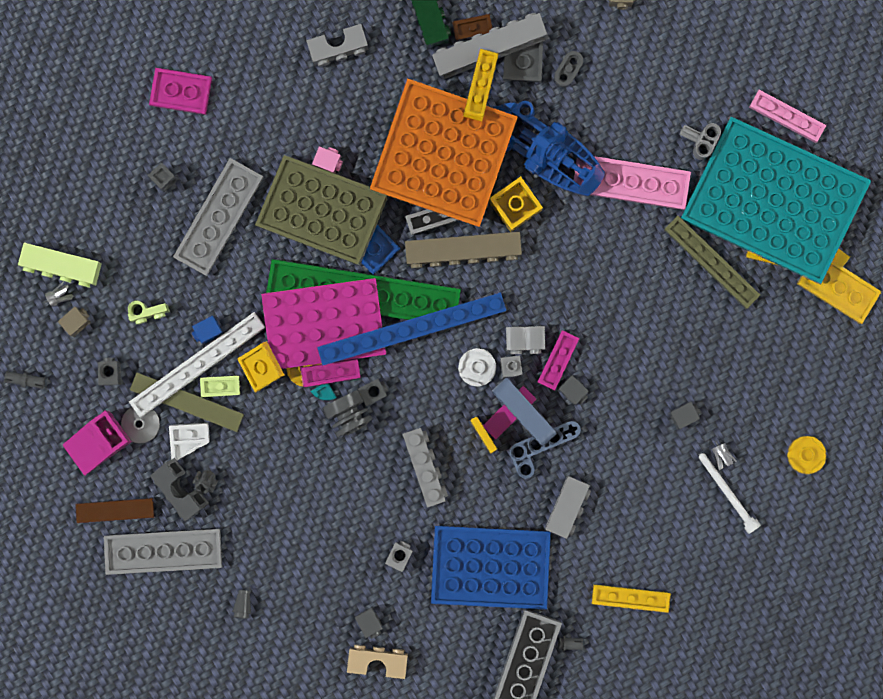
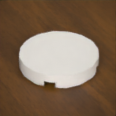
[458,348,496,387]

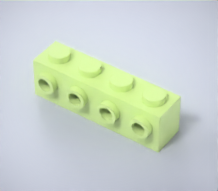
[18,243,102,288]

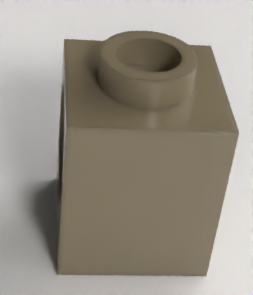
[58,307,91,337]

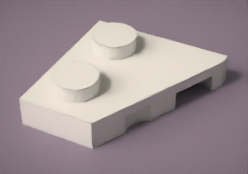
[169,423,210,461]

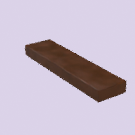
[75,498,155,523]

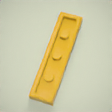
[463,49,499,121]
[591,584,671,613]

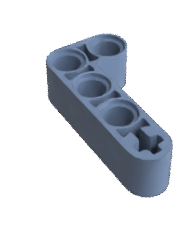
[492,378,557,447]
[509,421,581,479]

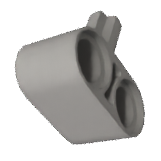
[680,123,721,160]

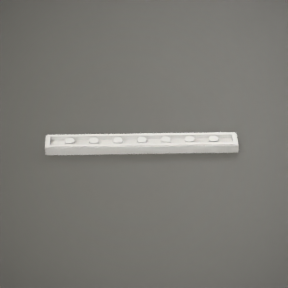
[129,312,266,418]

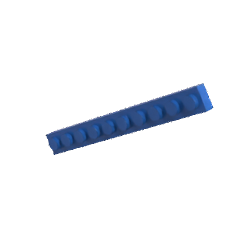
[317,293,506,366]

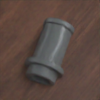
[558,636,583,651]

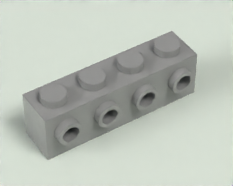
[403,428,448,508]

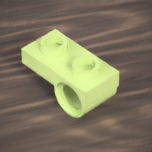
[128,301,170,325]

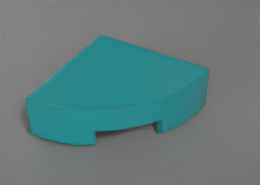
[311,383,337,400]

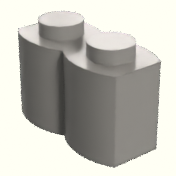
[506,326,545,354]

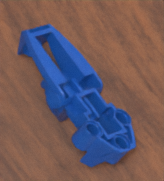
[493,101,605,196]

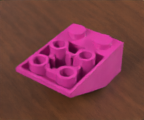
[63,410,132,476]

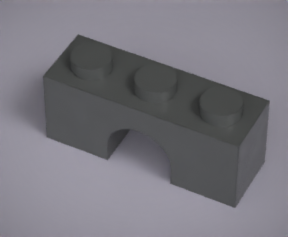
[150,458,209,522]

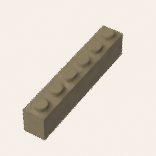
[405,232,522,269]

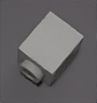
[500,356,523,378]
[385,541,413,572]

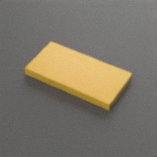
[797,261,882,324]

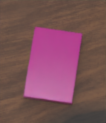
[149,68,212,115]

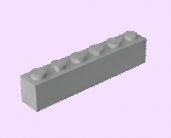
[432,13,549,80]

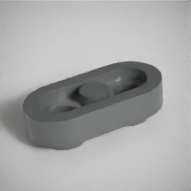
[554,51,583,87]

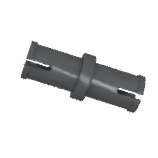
[4,371,45,389]

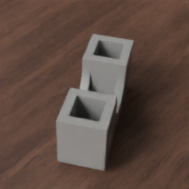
[306,24,369,67]

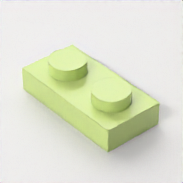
[200,376,240,397]

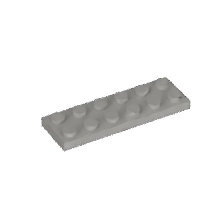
[173,158,264,276]
[104,529,222,575]

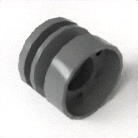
[322,390,373,438]

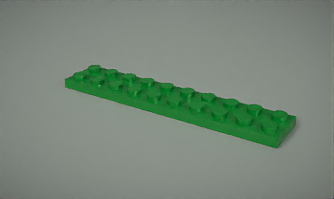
[266,259,461,327]

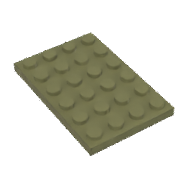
[255,155,388,266]

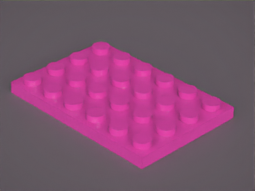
[261,278,386,369]

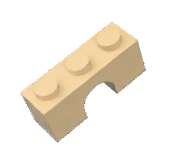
[347,644,408,679]

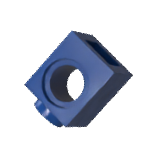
[192,316,224,344]

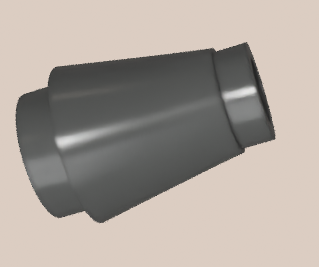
[232,590,251,619]

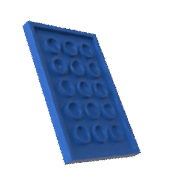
[431,526,551,610]

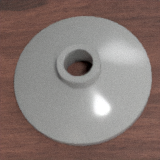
[121,407,160,443]

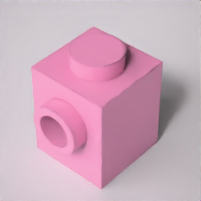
[312,147,343,174]

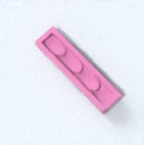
[749,90,826,143]

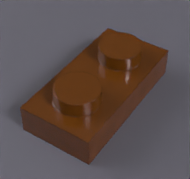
[452,14,492,42]

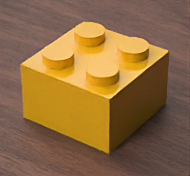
[489,177,543,232]

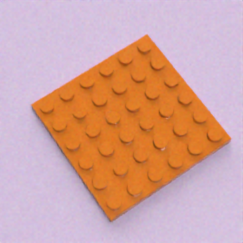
[370,78,517,227]

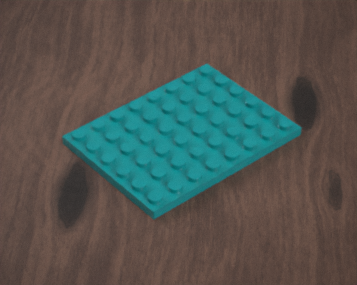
[681,117,871,285]

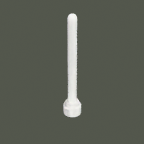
[699,453,761,534]

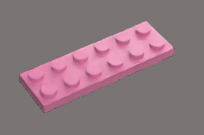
[573,156,691,210]

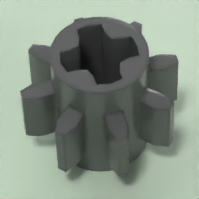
[192,470,218,494]

